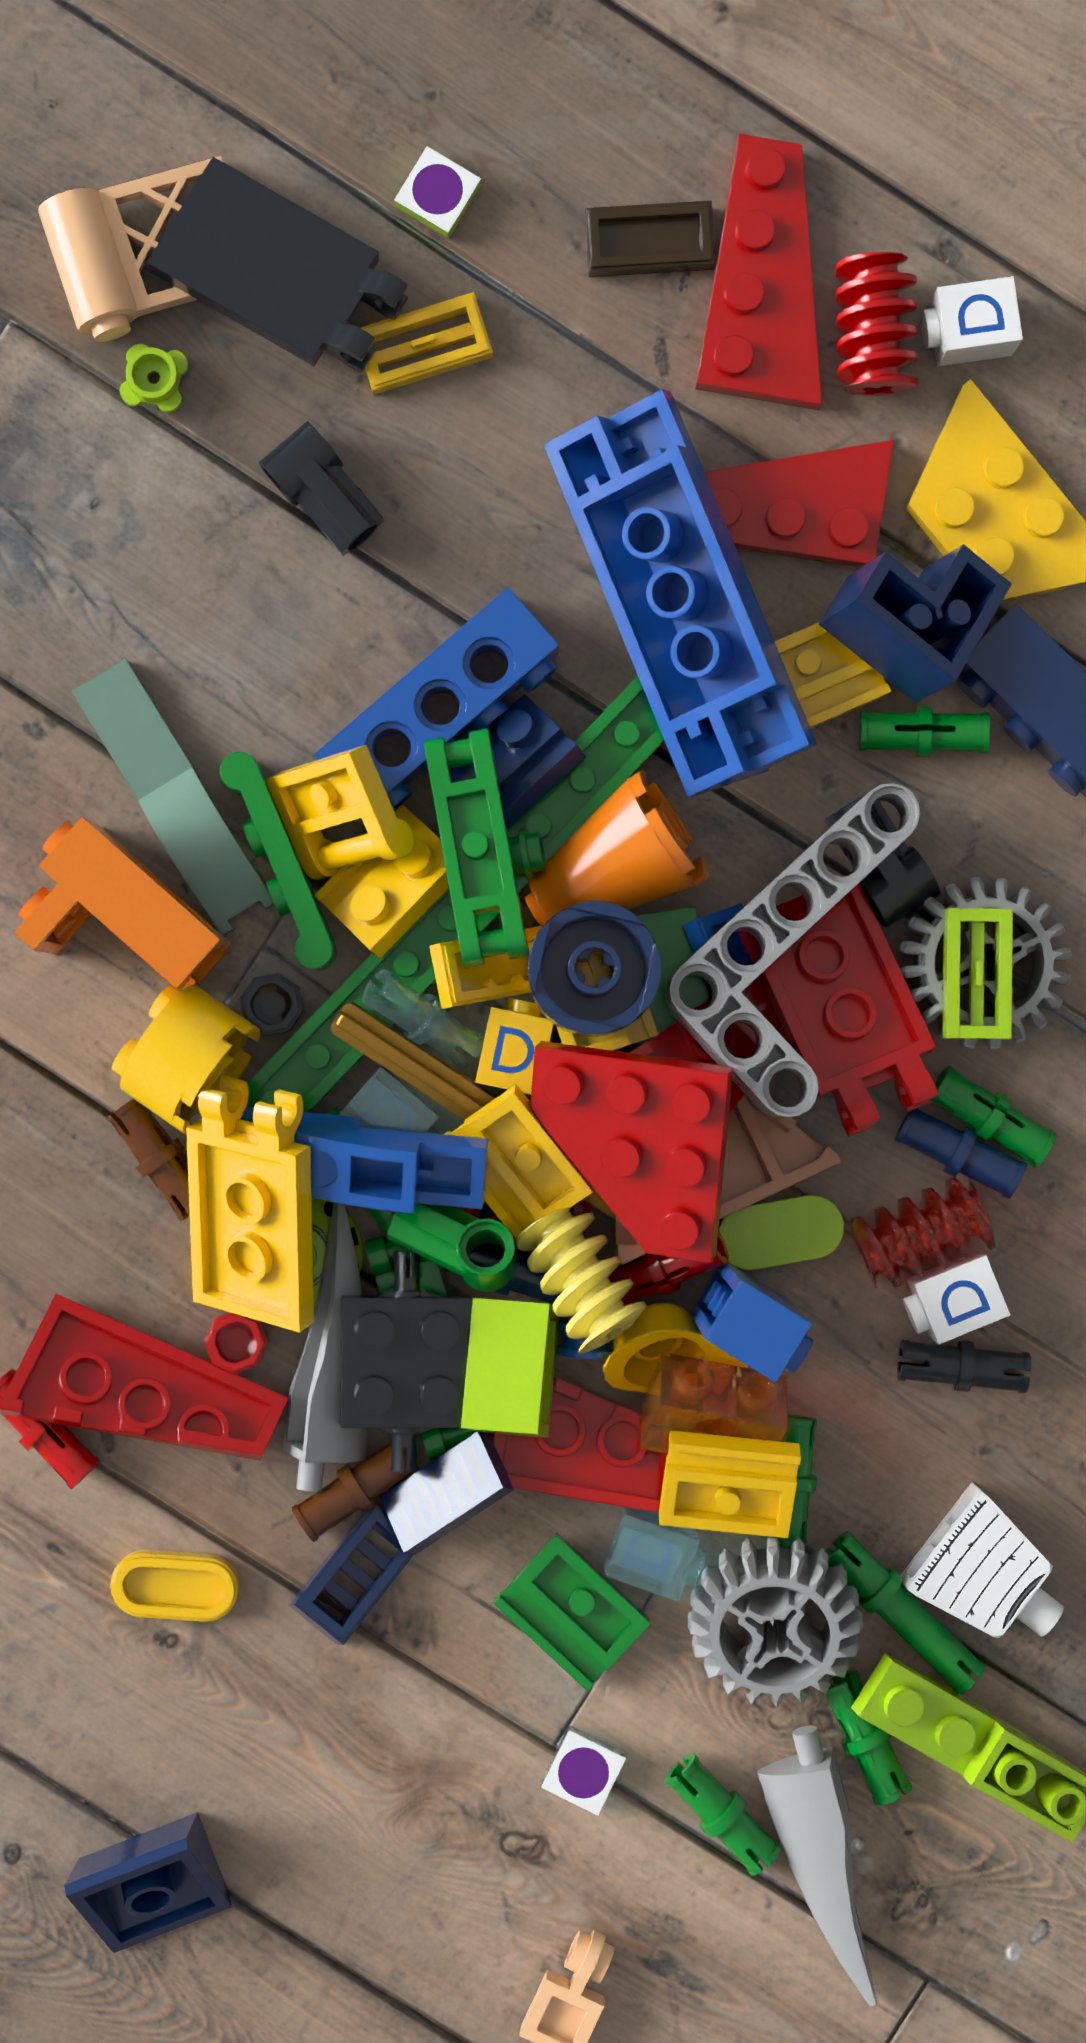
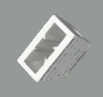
[901,1482,1064,1638]

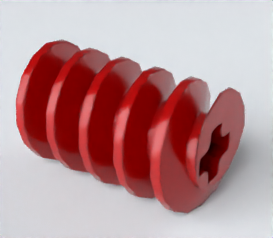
[835,252,919,396]

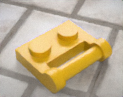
[265,745,414,880]

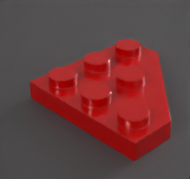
[530,1041,733,1263]

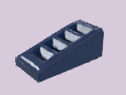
[289,1503,414,1645]

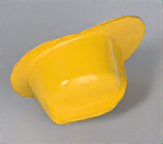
[603,1303,749,1403]

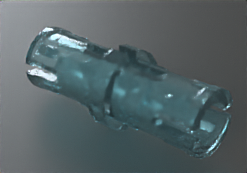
[362,969,484,1068]

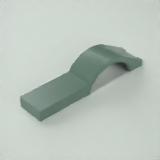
[71,658,275,936]

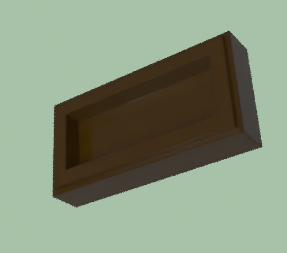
[585,201,715,277]

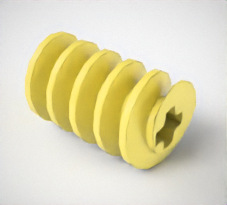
[515,1207,647,1355]

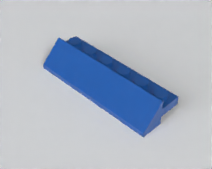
[544,389,817,797]

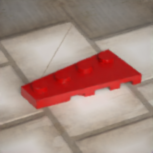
[0,1294,289,1461]

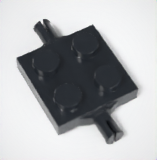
[340,1250,472,1473]

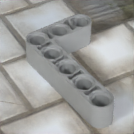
[664,783,920,1119]

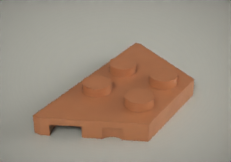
[614,1094,841,1267]

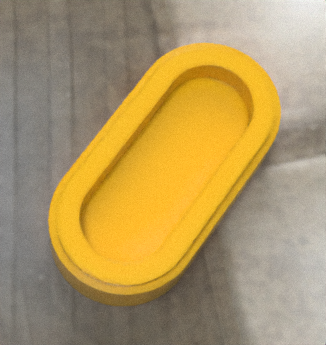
[110,1550,240,1622]

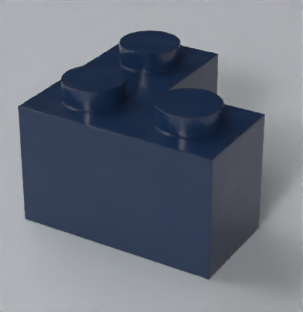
[819,544,1012,703]

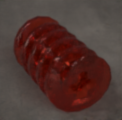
[850,1177,996,1288]

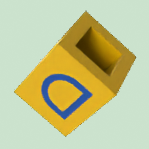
[475,998,553,1094]

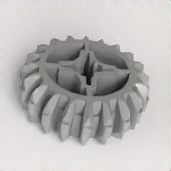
[898,877,1072,1049]
[688,1537,863,1708]

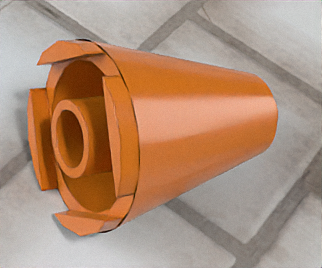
[525,770,710,927]

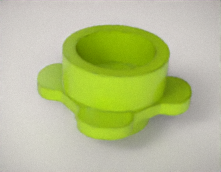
[119,343,189,413]

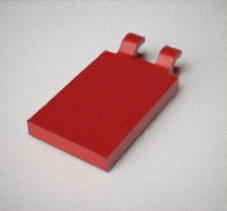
[738,882,938,1137]

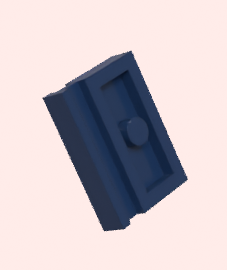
[451,694,586,830]

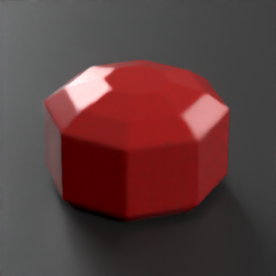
[204,1312,270,1374]

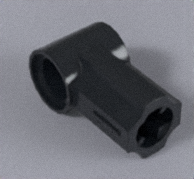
[259,421,384,556]
[824,794,941,928]

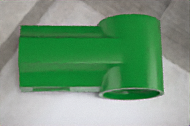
[387,1203,516,1292]

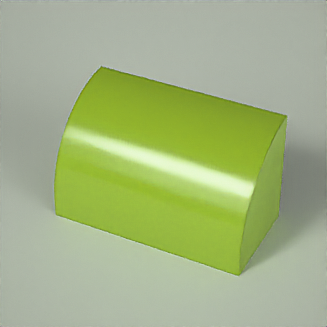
[461,1298,559,1438]

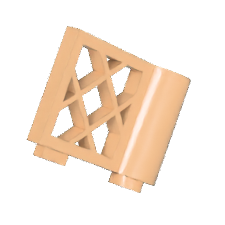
[38,156,223,342]

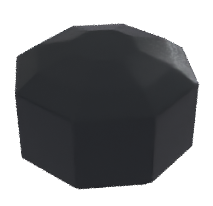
[240,973,305,1036]

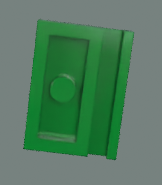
[494,1532,651,1692]

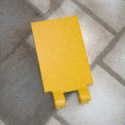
[186,1076,314,1333]

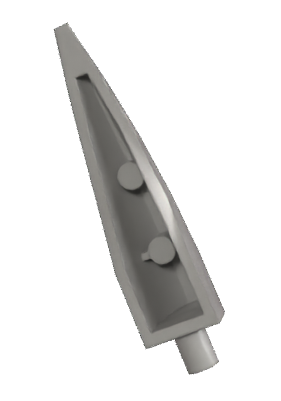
[283,1202,368,1492]
[757,1725,877,2006]

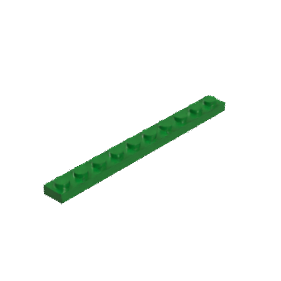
[246,676,665,1113]

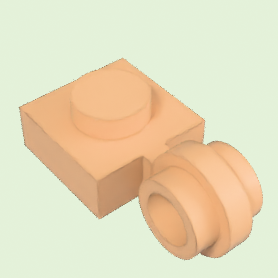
[519,1930,615,2043]

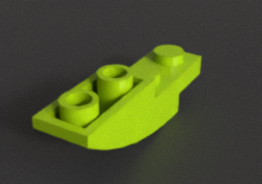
[851,1653,1086,1843]

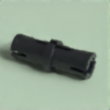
[897,1339,1031,1394]

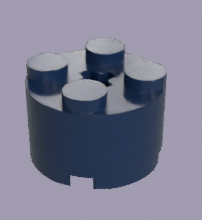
[528,901,661,1037]

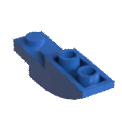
[241,1107,488,1214]

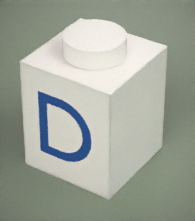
[921,276,1023,367]
[903,1251,1010,1344]

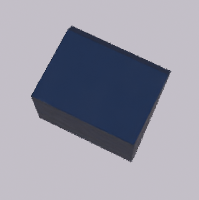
[64,1812,232,1953]

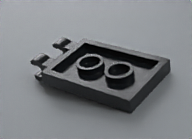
[147,157,408,373]

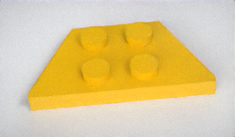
[906,379,1086,603]

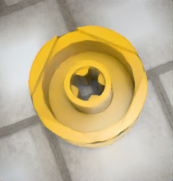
[112,985,260,1135]

